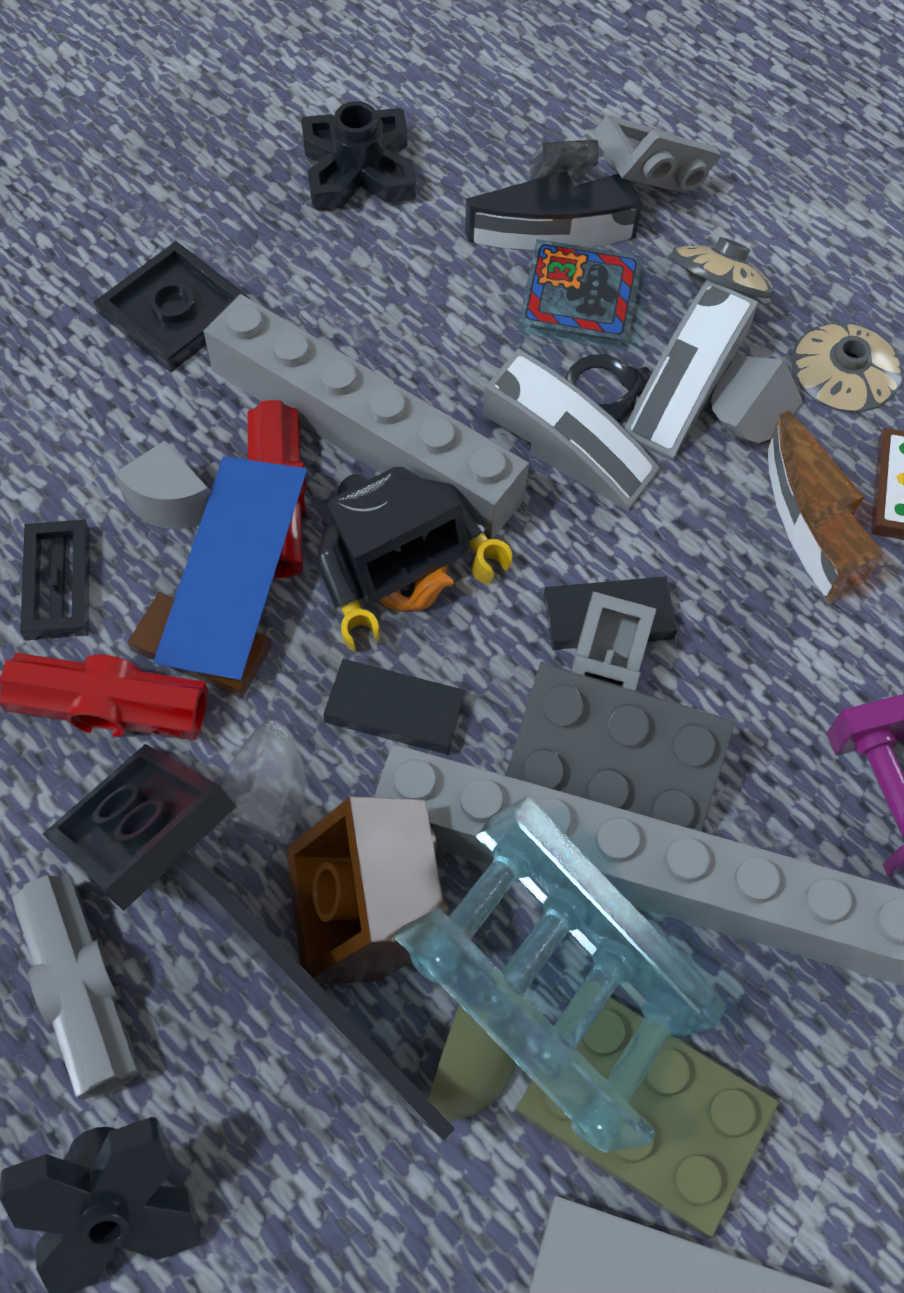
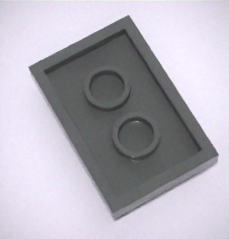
[506,662,735,832]

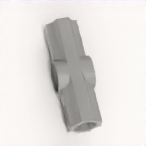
[12,873,141,1101]

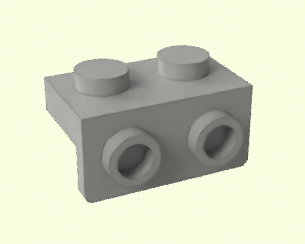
[593,115,722,193]

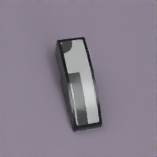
[465,171,642,250]

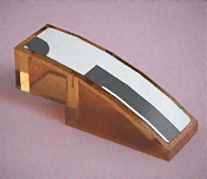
[768,410,884,602]

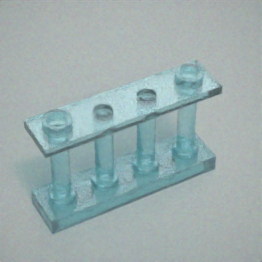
[394,796,728,1153]

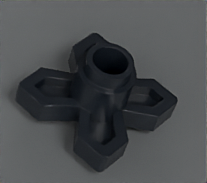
[301,101,416,209]
[0,1117,201,1293]

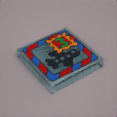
[517,239,643,352]

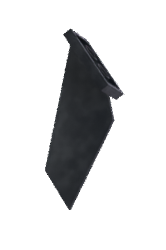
[43,744,455,1141]

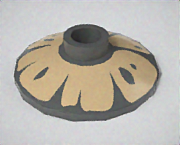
[671,237,775,298]
[792,322,902,413]

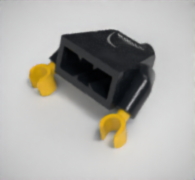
[317,467,512,652]

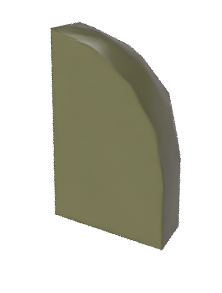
[428,993,527,1122]

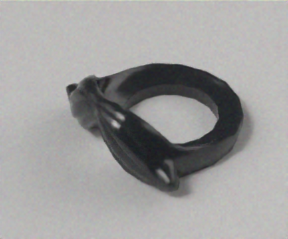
[565,354,650,423]

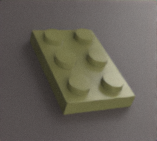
[514,984,779,1239]

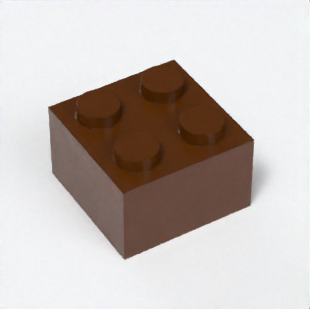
[286,796,450,984]

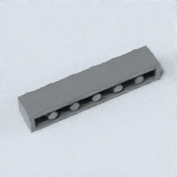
[204,294,529,539]

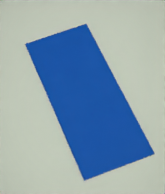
[153,456,307,680]

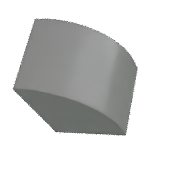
[114,441,210,529]

